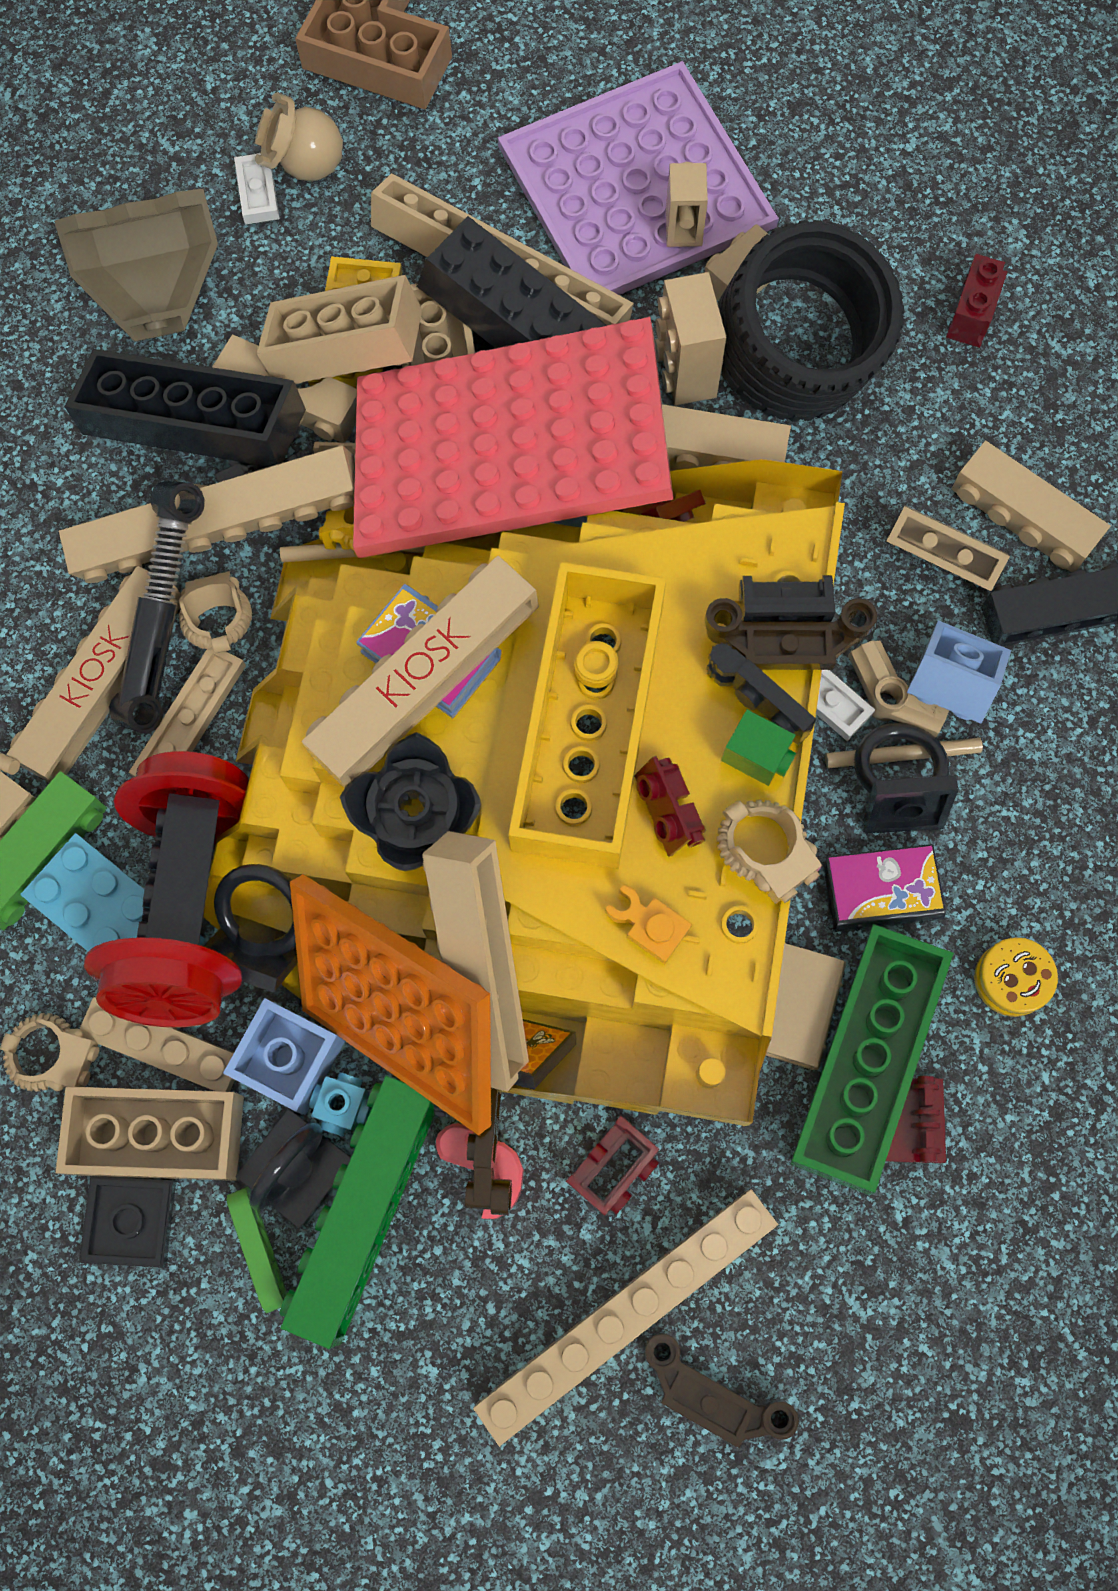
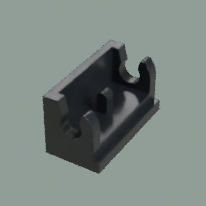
[739,575,836,622]

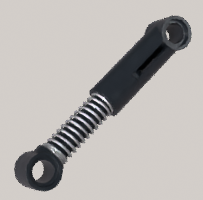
[109,481,205,734]

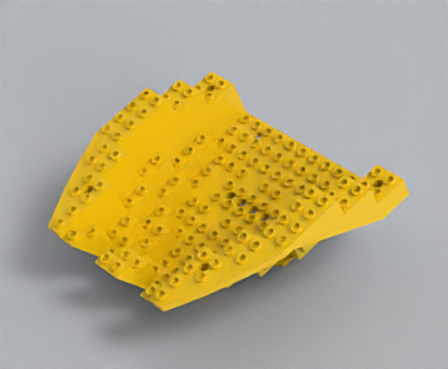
[203,459,845,1126]

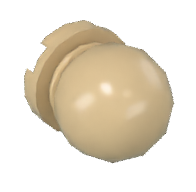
[255,92,343,182]

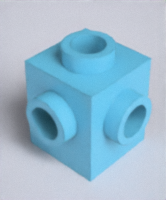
[309,1072,372,1137]

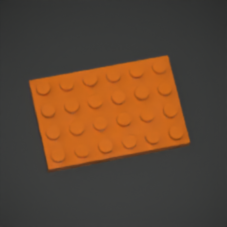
[290,874,491,1135]

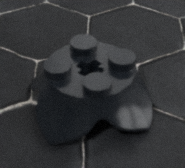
[340,732,481,871]

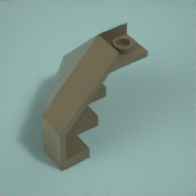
[54,189,218,342]

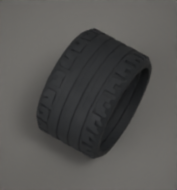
[718,220,904,422]

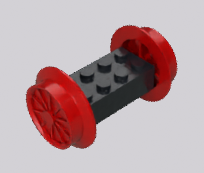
[84,751,249,1027]

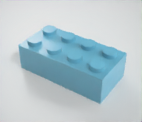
[20,833,206,951]

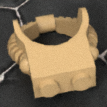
[179,571,252,653]
[717,800,822,904]
[0,1013,99,1092]

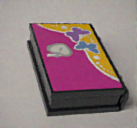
[822,844,946,932]

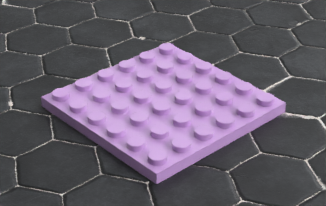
[498,61,779,295]

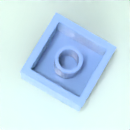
[907,620,1011,723]
[223,998,345,1115]

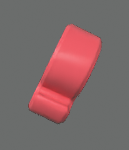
[436,1123,524,1219]

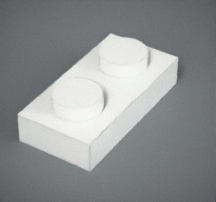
[234,153,280,225]
[816,670,875,741]

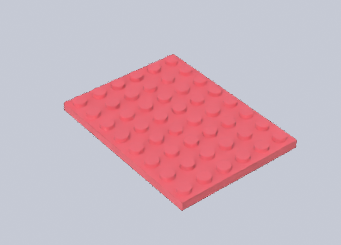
[353,317,673,558]

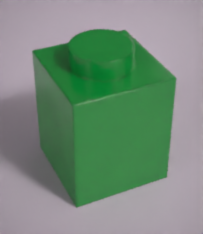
[721,709,797,786]

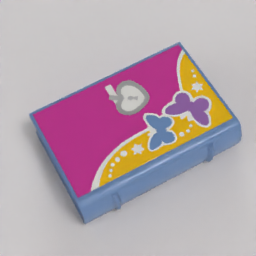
[356,584,502,718]

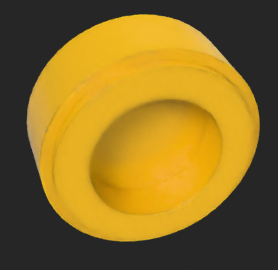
[574,641,618,688]

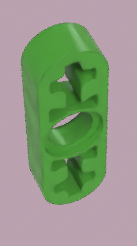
[227,1186,287,1313]

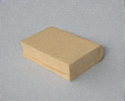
[765,943,846,1070]

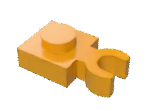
[605,885,692,965]

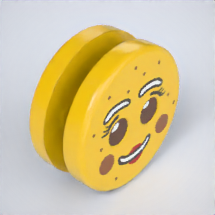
[974,937,1058,1017]

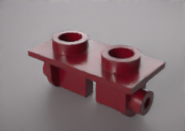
[634,756,706,857]

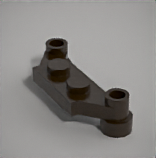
[705,598,877,670]
[465,1088,512,1216]
[645,1333,799,1448]

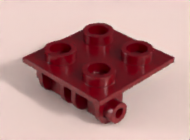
[886,1076,946,1163]

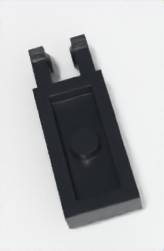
[706,642,816,746]

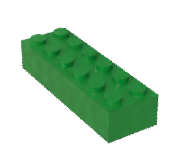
[789,924,954,1196]
[279,1076,435,1349]

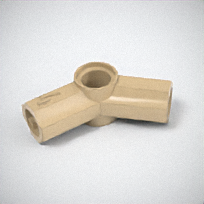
[848,640,949,737]

